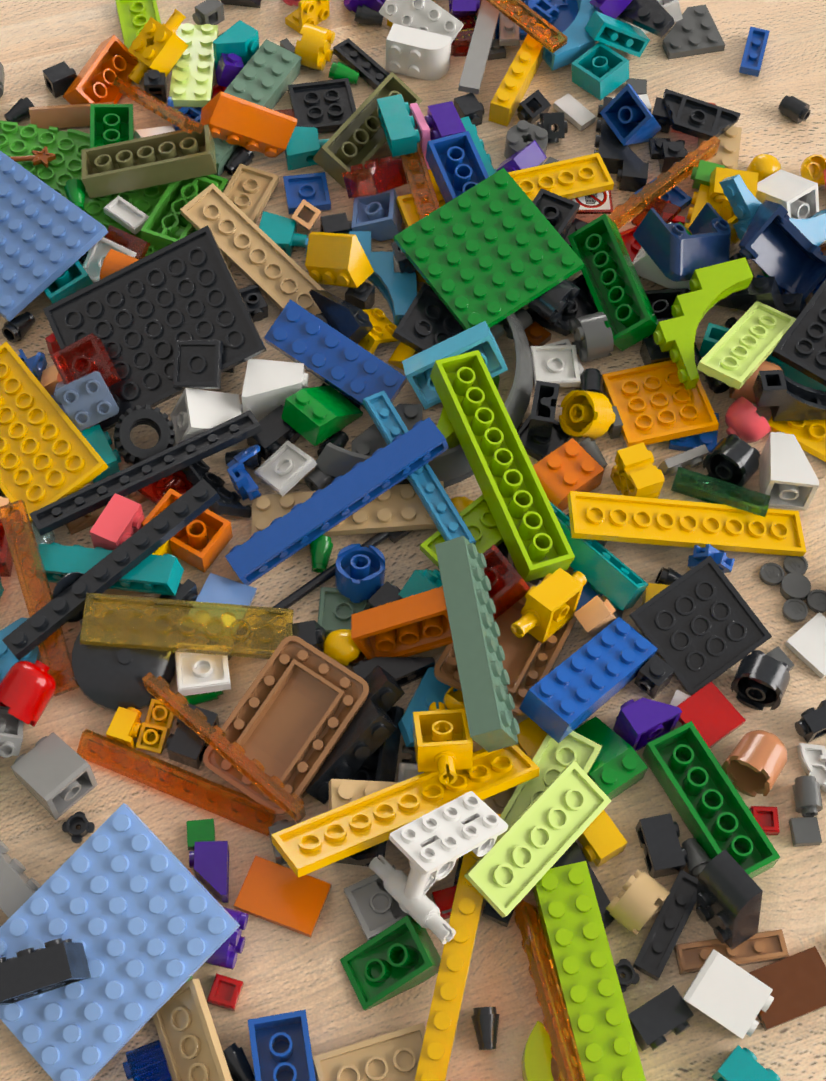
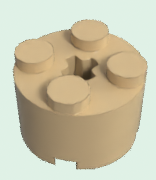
[606,869,670,936]

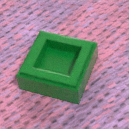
[187,819,215,850]

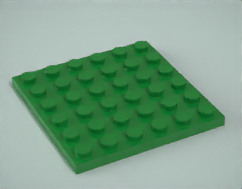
[394,168,584,330]

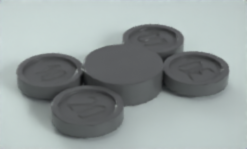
[759,556,826,622]

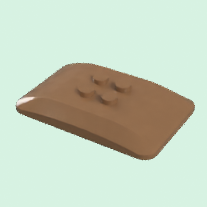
[434,574,577,716]
[203,636,369,815]

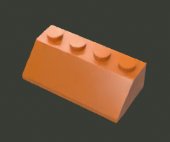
[62,35,138,105]
[200,91,297,158]
[351,586,453,660]

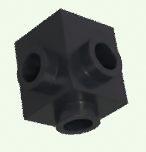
[537,112,568,143]

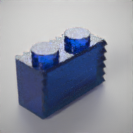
[123,1040,173,1081]

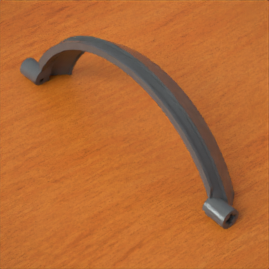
[304,308,533,491]

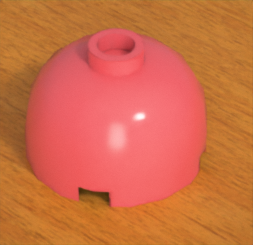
[725,397,771,443]

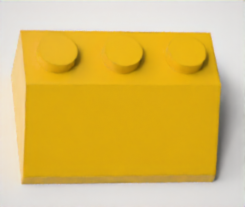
[305,232,374,288]

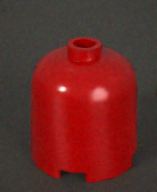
[0,660,56,727]

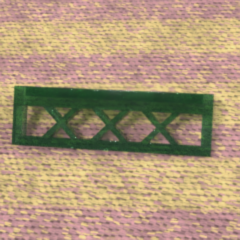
[671,467,771,517]

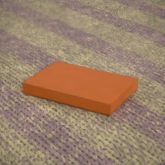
[234,855,332,938]

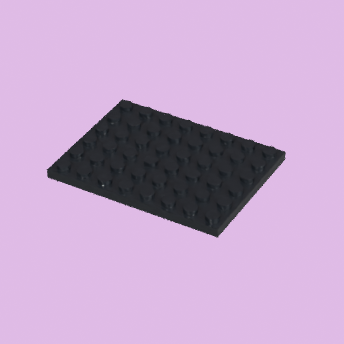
[43,225,267,432]

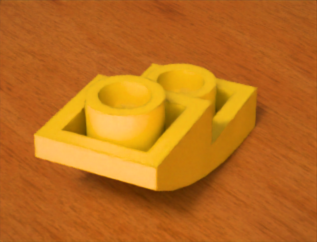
[135,699,178,754]

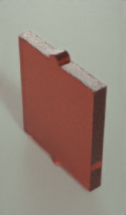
[631,197,682,227]

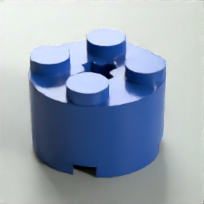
[335,544,385,603]

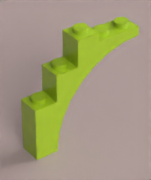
[653,257,753,390]

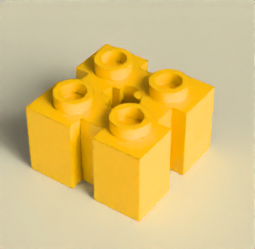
[610,443,664,499]

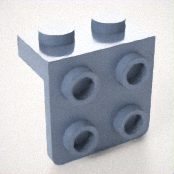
[54,371,119,431]

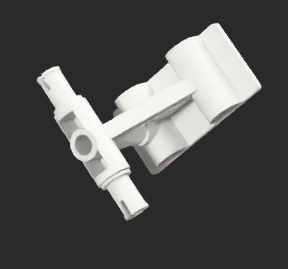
[369,791,508,944]

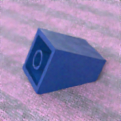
[600,84,662,145]

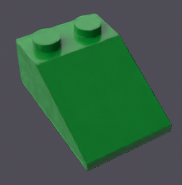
[90,104,135,148]
[281,385,363,446]
[574,716,648,800]
[340,915,441,1011]

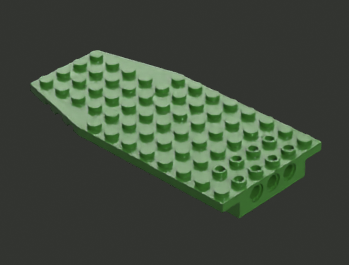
[0,120,229,260]

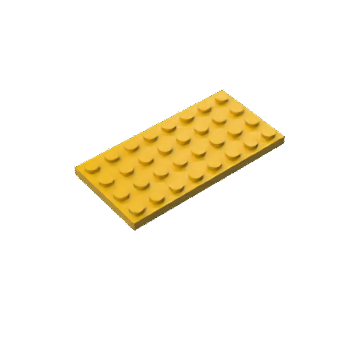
[0,341,108,527]

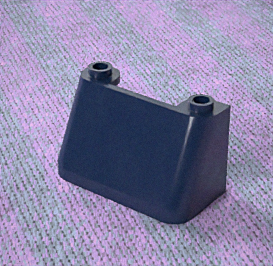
[739,200,826,299]

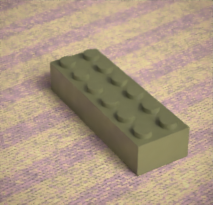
[313,72,423,188]
[81,124,217,199]

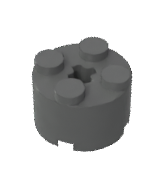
[504,120,548,166]
[569,312,614,362]

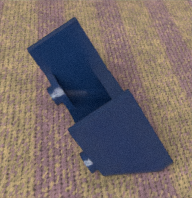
[633,203,731,282]

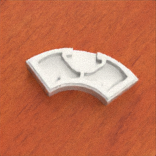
[797,743,826,792]

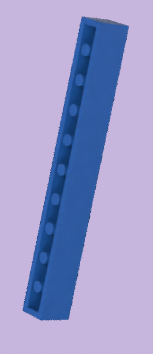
[225,417,449,585]

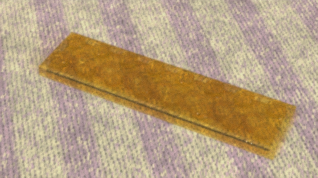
[80,593,294,659]

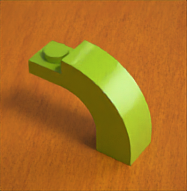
[522,1021,563,1081]

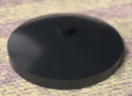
[72,608,176,711]

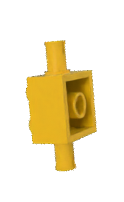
[127,9,189,85]
[511,568,587,643]
[413,702,473,785]

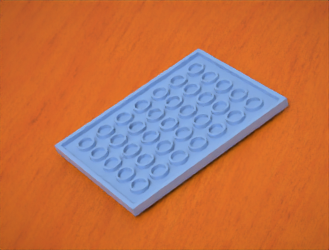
[0,803,240,1081]

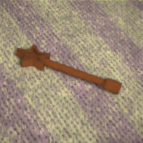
[10,147,56,168]

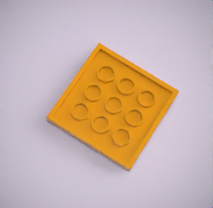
[602,360,719,447]

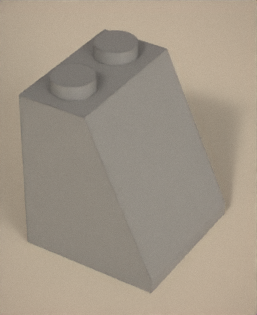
[11,732,98,820]

